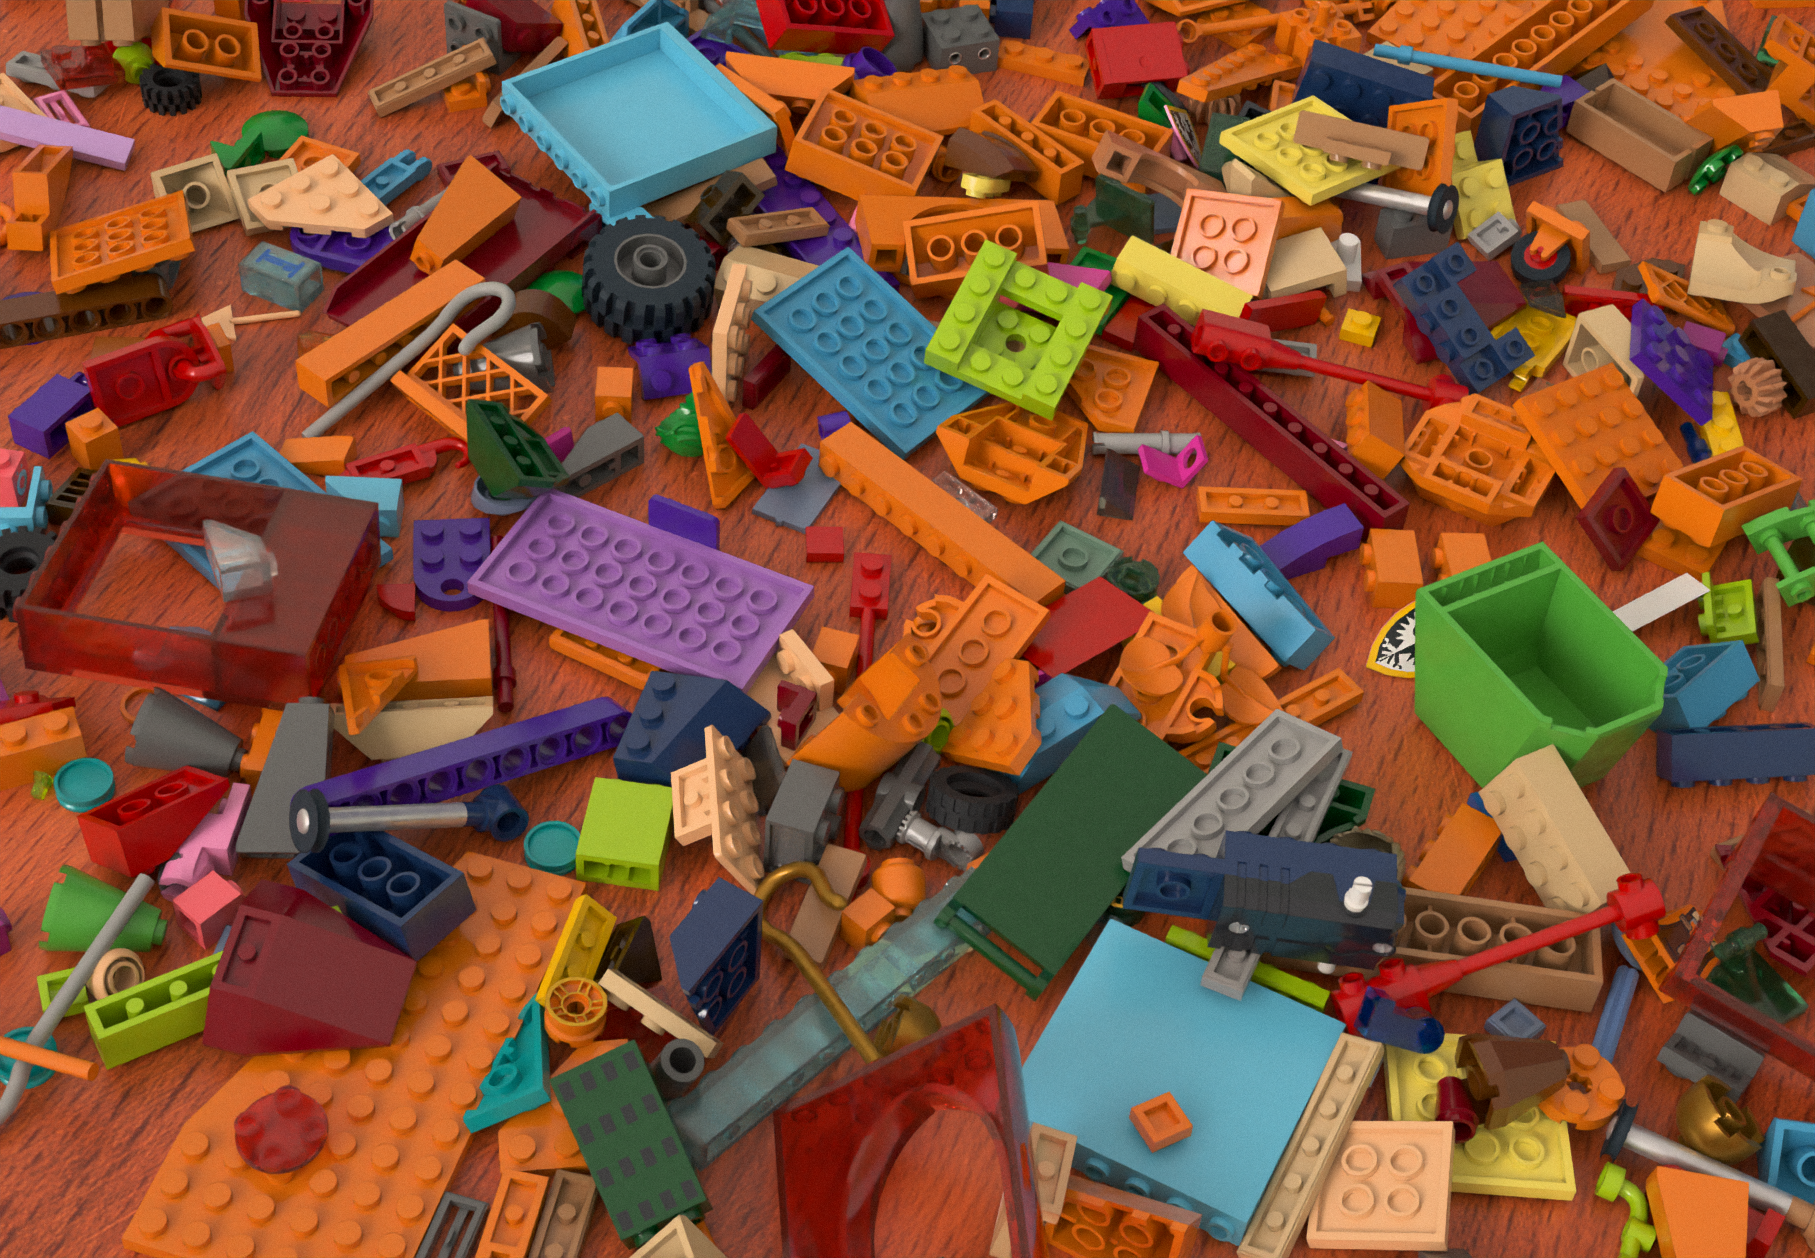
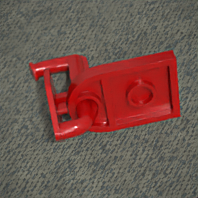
[81,313,227,427]

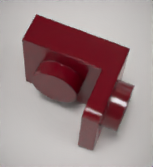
[777,680,817,751]

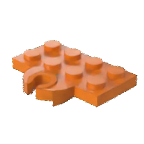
[902,574,1051,727]
[1108,611,1225,744]

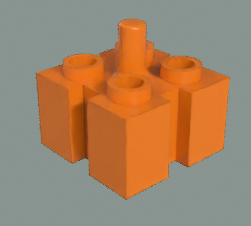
[1274,1,1362,74]

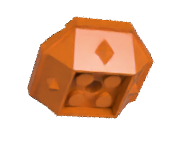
[1398,393,1556,527]

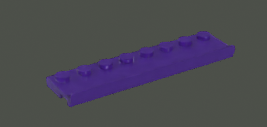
[722,143,900,293]

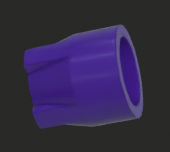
[817,411,851,440]

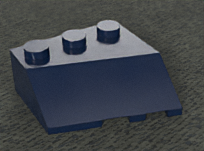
[1474,86,1563,187]
[613,671,771,787]
[669,877,763,1036]

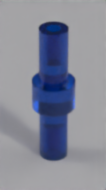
[1679,422,1712,463]

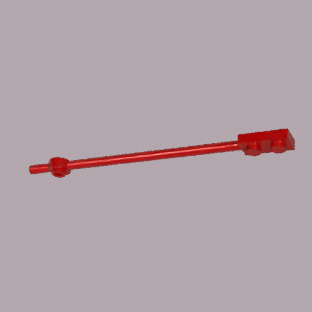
[843,552,892,904]

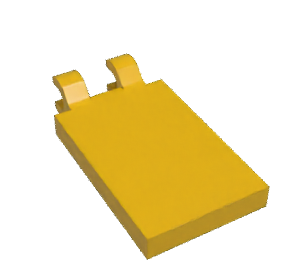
[1490,294,1577,392]

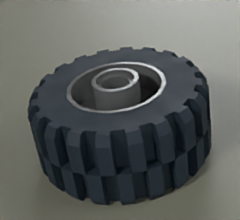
[582,215,716,345]

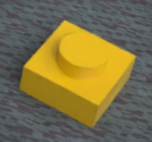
[1339,308,1381,348]

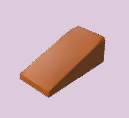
[279,436,357,476]

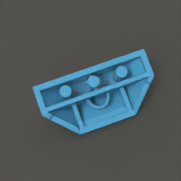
[609,0,689,42]
[987,673,1141,795]

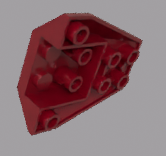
[244,0,374,97]
[1361,261,1527,364]
[202,879,418,1057]

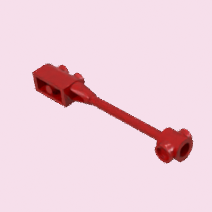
[1191,309,1469,412]
[1330,873,1666,1040]

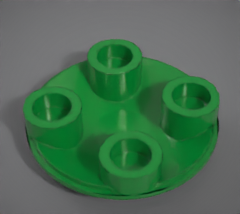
[242,110,309,158]
[1688,144,1744,196]
[527,270,585,314]

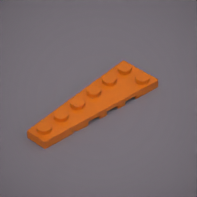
[1176,43,1302,103]

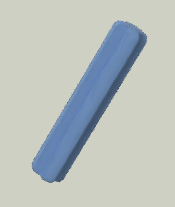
[1592,965,1639,1063]

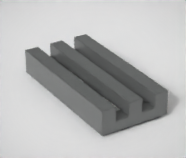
[416,1191,490,1258]

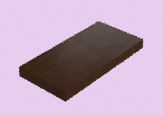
[1664,6,1772,95]

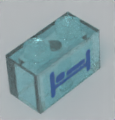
[238,241,324,313]

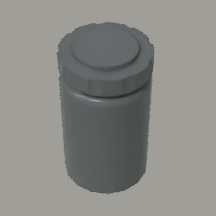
[650,1038,705,1103]

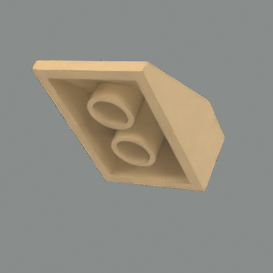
[1719,152,1815,226]
[1562,304,1644,397]

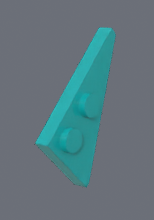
[463,993,551,1133]

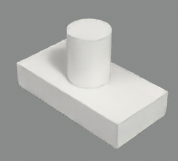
[1326,233,1362,292]

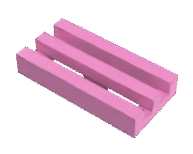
[34,90,90,128]

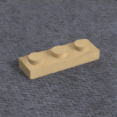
[598,969,724,1058]

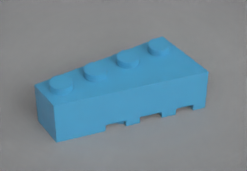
[1183,520,1335,670]

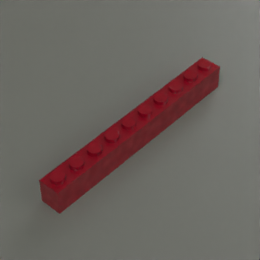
[1133,304,1410,541]

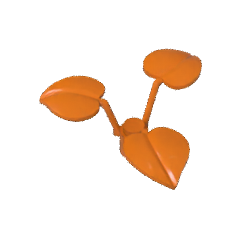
[1118,572,1283,726]

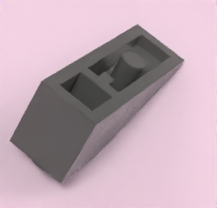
[555,412,644,498]

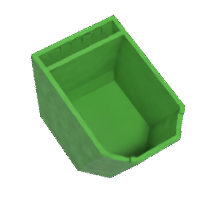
[1415,541,1668,789]

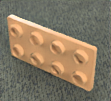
[747,629,839,767]
[671,725,764,895]

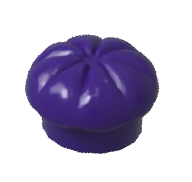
[841,46,897,80]

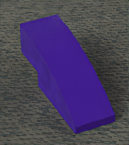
[1260,503,1364,580]

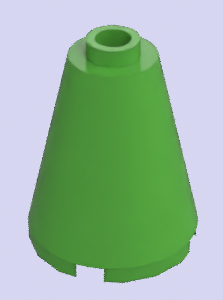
[39,864,168,952]

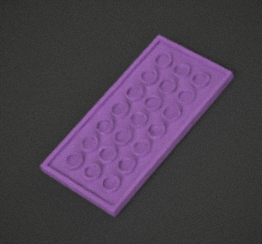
[467,489,814,694]

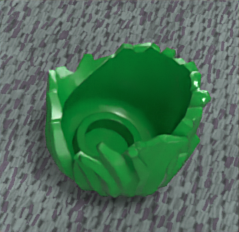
[655,392,704,457]

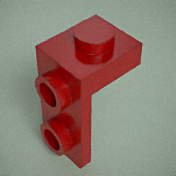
[726,413,813,490]

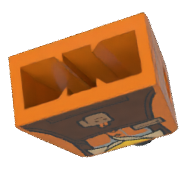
[1621,904,1722,1004]

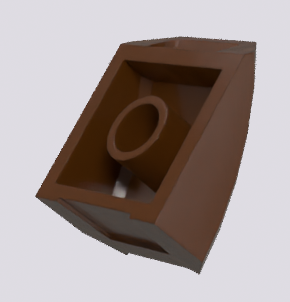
[944,127,1038,183]

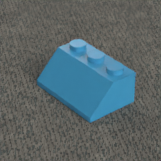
[1648,640,1760,733]

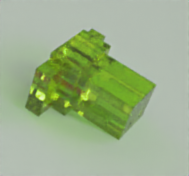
[30,770,54,800]

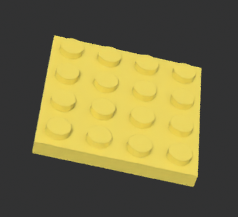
[1219,95,1401,206]
[1381,1030,1576,1201]

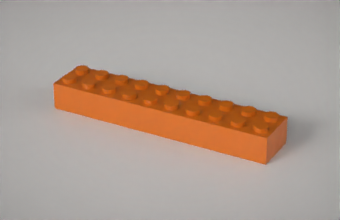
[1432,0,1654,142]

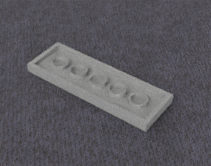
[1121,709,1343,872]

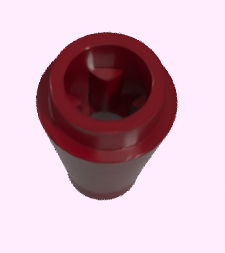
[1434,1076,1479,1144]

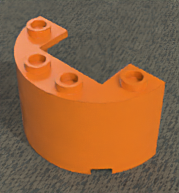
[786,633,942,792]

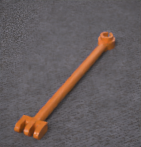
[1176,0,1376,46]

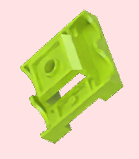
[924,240,1113,421]

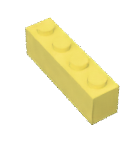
[1110,235,1253,326]

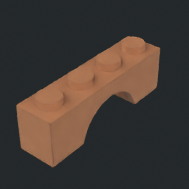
[1091,129,1227,208]

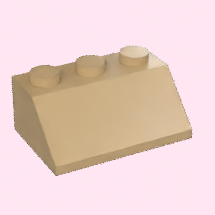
[714,244,819,315]

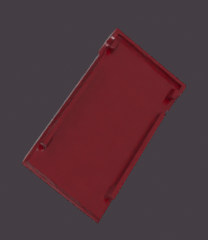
[323,161,602,363]

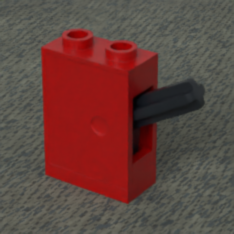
[1085,21,1190,113]

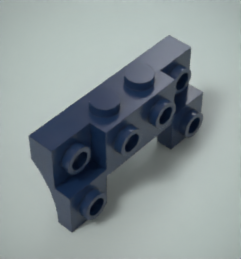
[1393,242,1536,395]

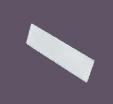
[1613,573,1711,632]

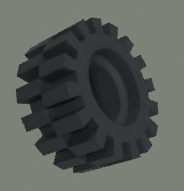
[139,63,202,116]

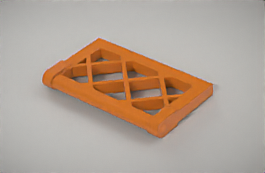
[1638,261,1735,336]

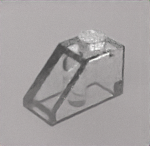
[203,519,278,602]

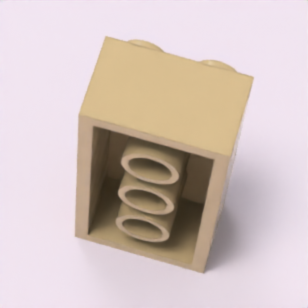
[1478,744,1631,913]

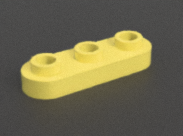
[960,173,1011,199]

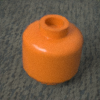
[871,858,927,923]

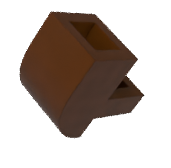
[491,289,577,350]

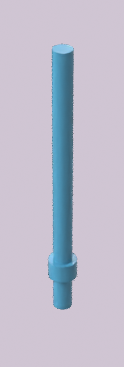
[1373,44,1563,88]

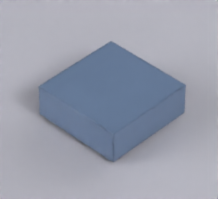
[1484,998,1546,1039]

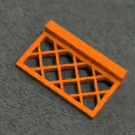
[390,323,552,443]

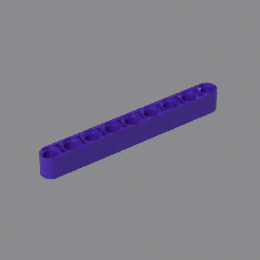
[290,697,632,837]

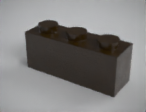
[1738,310,1815,419]

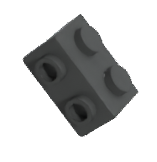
[1656,1010,1765,1104]

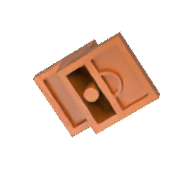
[1763,12,1815,126]

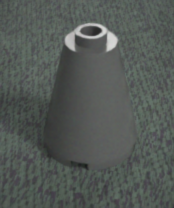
[881,0,925,72]
[453,322,555,394]
[125,686,248,778]

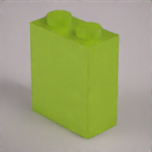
[575,777,674,891]

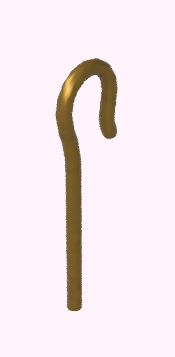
[754,861,886,1073]

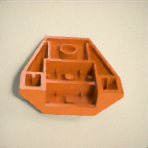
[936,402,1088,505]

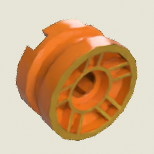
[544,977,607,1048]

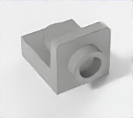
[1467,211,1522,261]

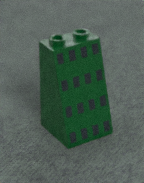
[549,1040,713,1250]

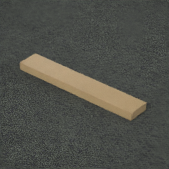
[1236,1033,1385,1258]

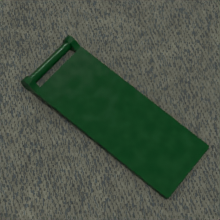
[933,704,1207,1002]

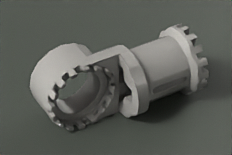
[896,810,984,871]

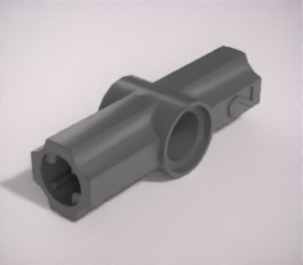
[859,742,941,851]

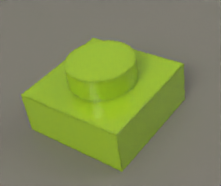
[37,967,90,1017]

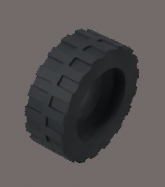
[926,765,1019,834]

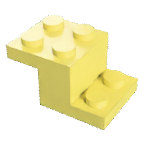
[1451,130,1516,240]

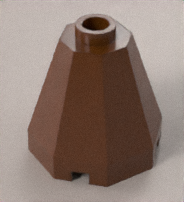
[1455,1033,1571,1130]

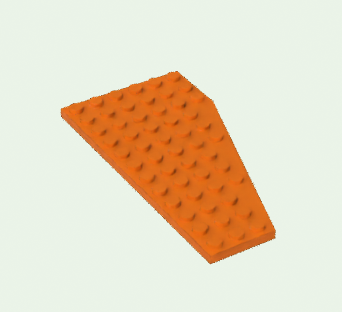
[121,851,587,1258]

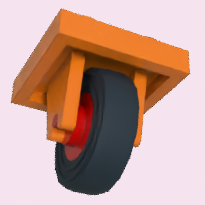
[1511,201,1590,288]

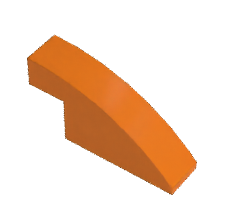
[6,145,73,251]

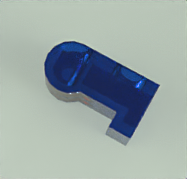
[1353,986,1445,1054]

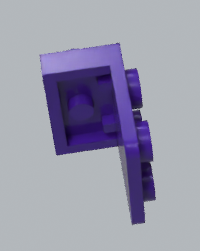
[1069,0,1150,39]
[628,333,712,400]
[648,494,720,550]

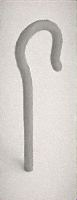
[301,281,516,438]
[0,873,155,1126]

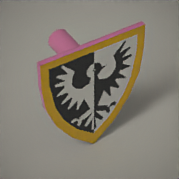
[1164,105,1205,173]
[1366,601,1415,678]

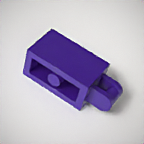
[8,372,95,459]

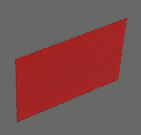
[1022,576,1154,678]

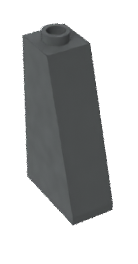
[235,697,334,859]

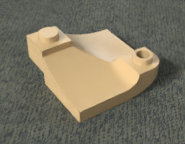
[1687,219,1797,304]

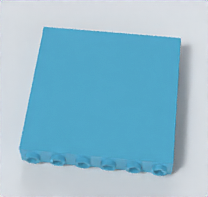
[500,21,777,218]
[995,918,1346,1246]

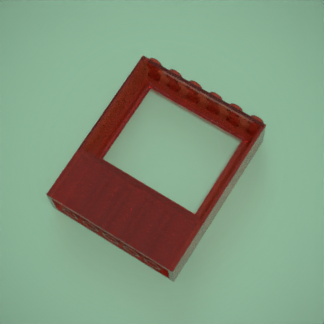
[13,459,381,711]

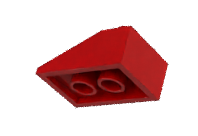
[77,765,230,878]

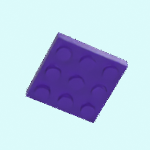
[1629,298,1714,426]

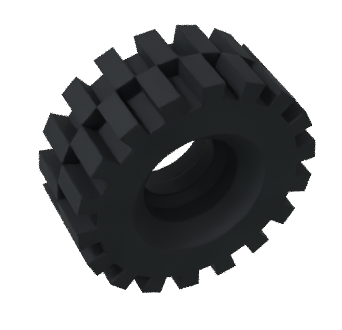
[0,526,76,623]

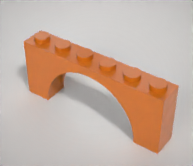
[855,195,1070,272]

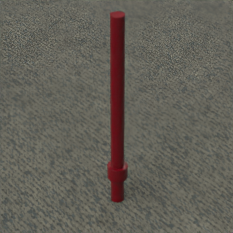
[490,535,517,713]

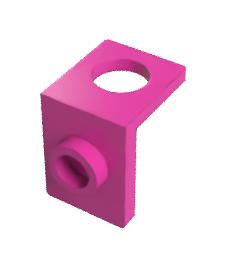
[1138,435,1208,489]

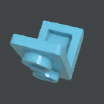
[0,466,53,536]

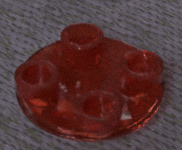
[234,1085,329,1174]

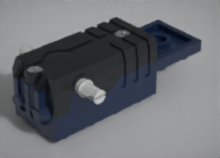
[1123,830,1406,974]

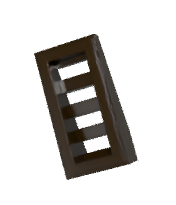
[46,467,111,530]

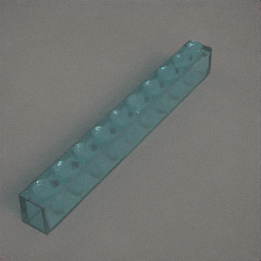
[669,866,992,1172]

